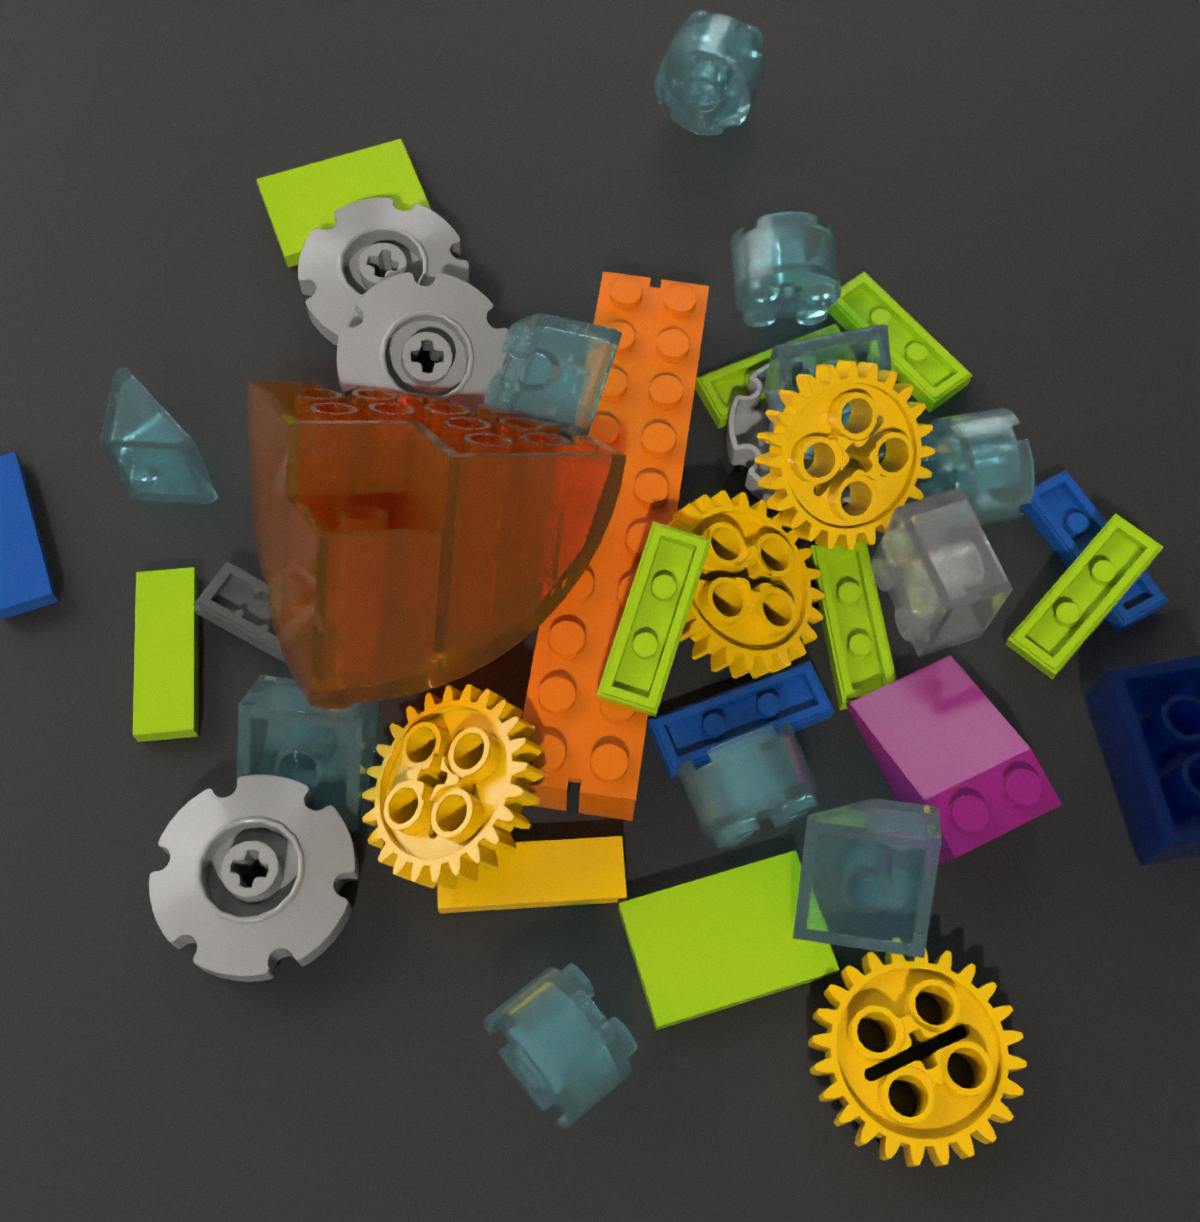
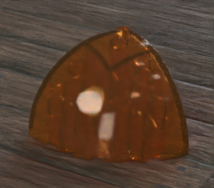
[247,380,627,710]

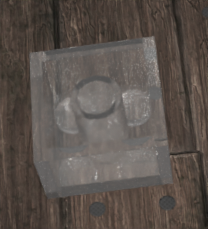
[871,487,1013,657]

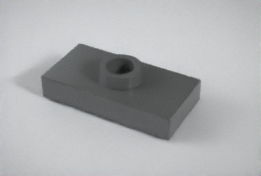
[194,561,327,669]

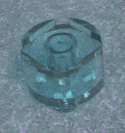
[655,10,766,136]
[731,212,841,327]
[919,408,1035,530]
[677,722,821,850]
[484,963,638,1129]

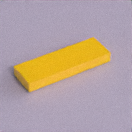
[437,836,627,913]

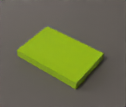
[256,139,431,268]
[618,850,840,1030]

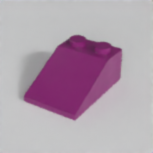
[846,655,1062,868]

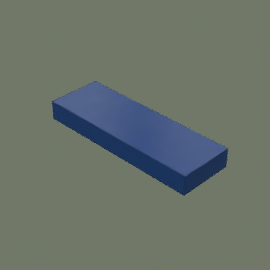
[0,451,59,620]
[1017,470,1169,633]
[647,660,835,779]

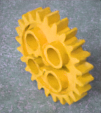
[755,360,935,550]
[666,490,825,679]
[362,684,544,889]
[808,944,1027,1167]

